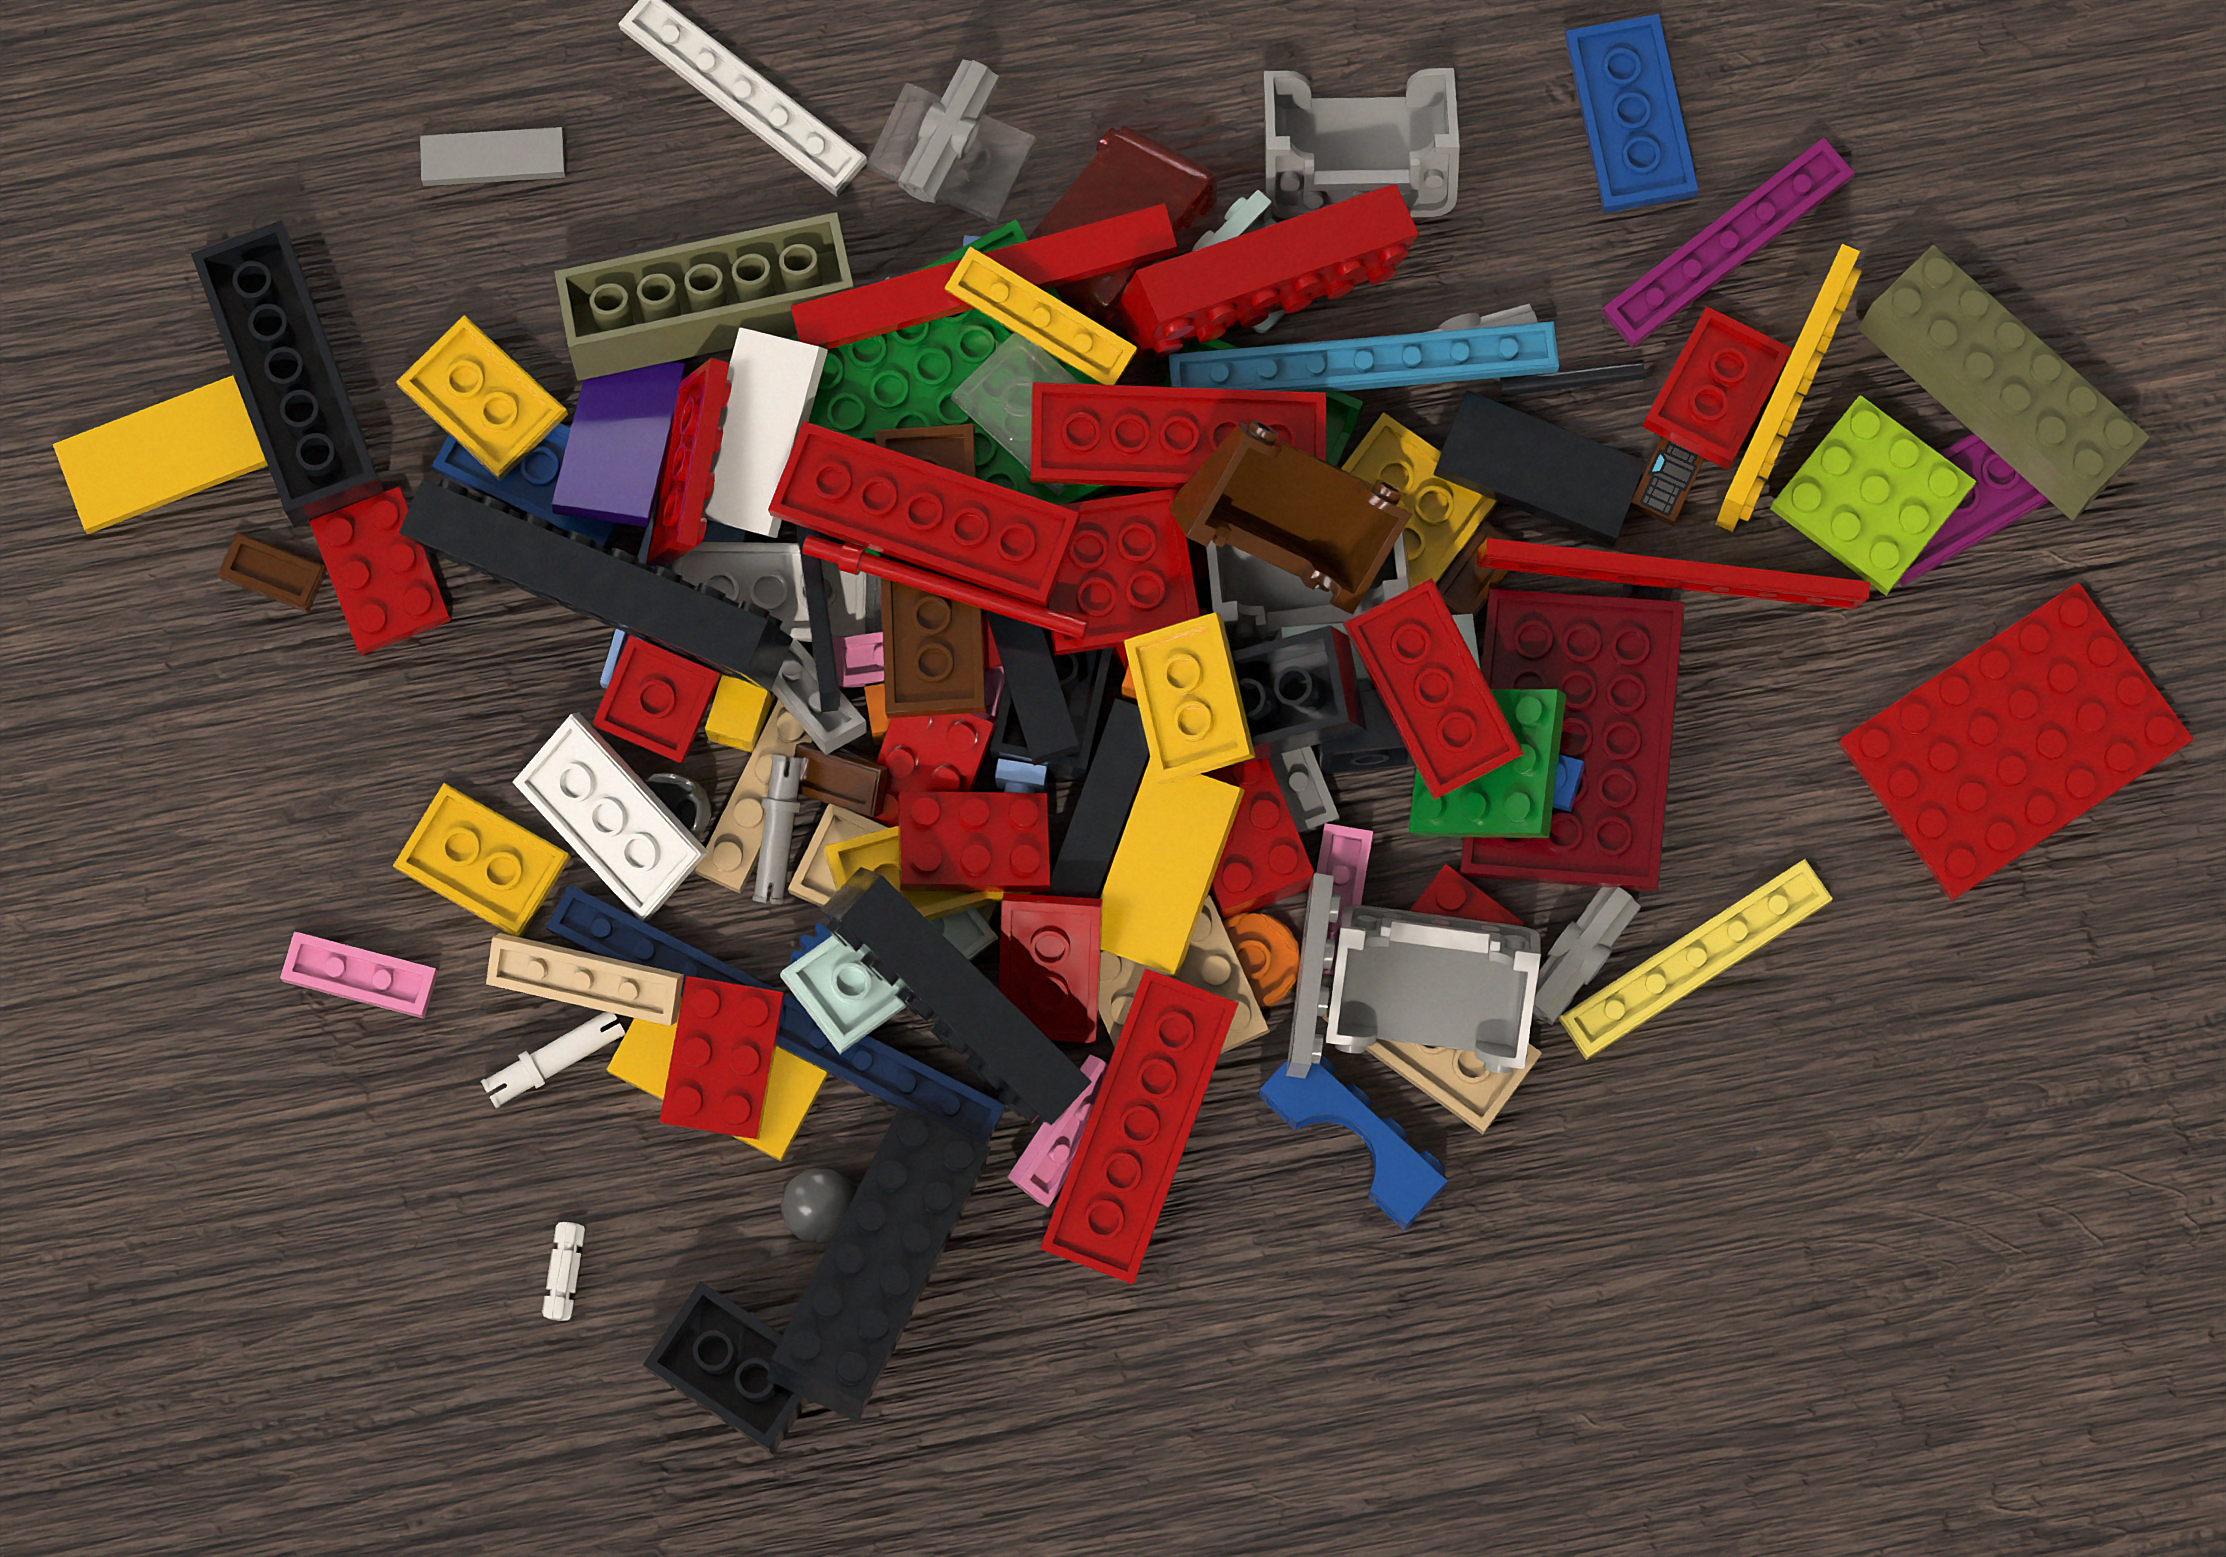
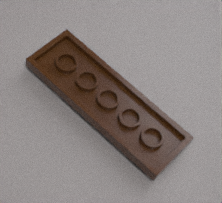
[875,424,986,718]

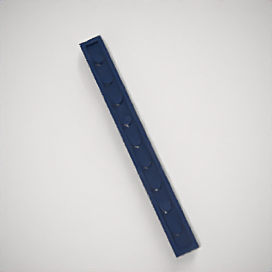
[546,884,1006,1145]

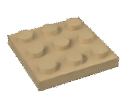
[1098,896,1270,1054]

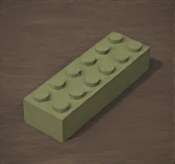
[554,212,854,381]
[1858,245,2150,521]

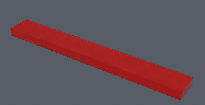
[790,203,1178,349]
[1476,538,1870,610]

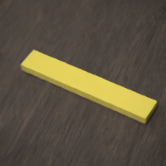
[1559,859,1833,1060]

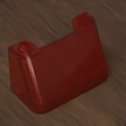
[1025,125,1217,331]

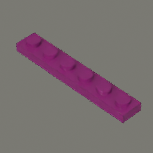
[1602,137,1855,349]

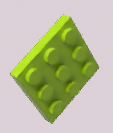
[1770,395,1976,596]

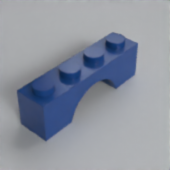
[1259,1054,1447,1231]

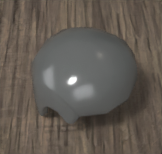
[643,773,712,840]
[780,1167,857,1244]

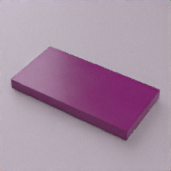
[1899,433,2050,587]

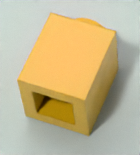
[705,674,773,753]

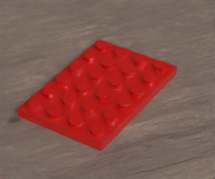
[1838,582,2193,902]

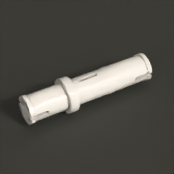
[481,1011,626,1109]

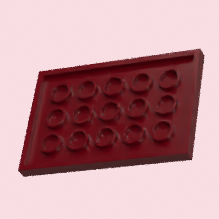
[1460,589,1685,892]

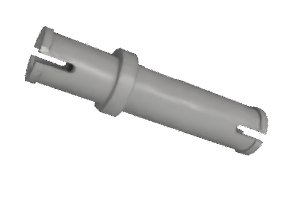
[752,754,804,904]

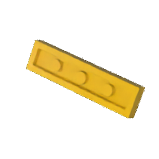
[945,246,1138,385]

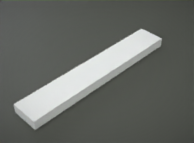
[619,0,867,197]

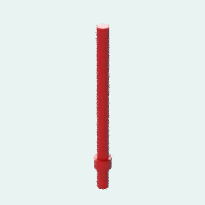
[802,535,1089,640]

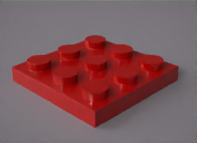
[1047,488,1200,656]

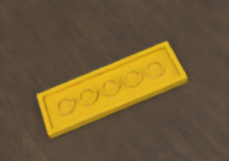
[1715,244,1862,532]

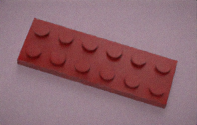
[1030,382,1326,488]
[768,421,1081,608]
[1040,968,1239,1284]

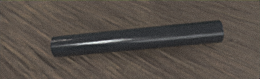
[1499,360,1645,397]

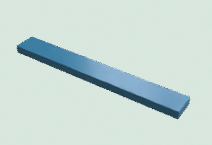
[1169,321,1559,393]

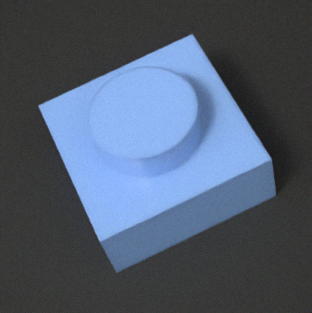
[995,758,1048,793]

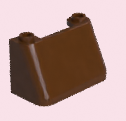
[1169,420,1412,615]

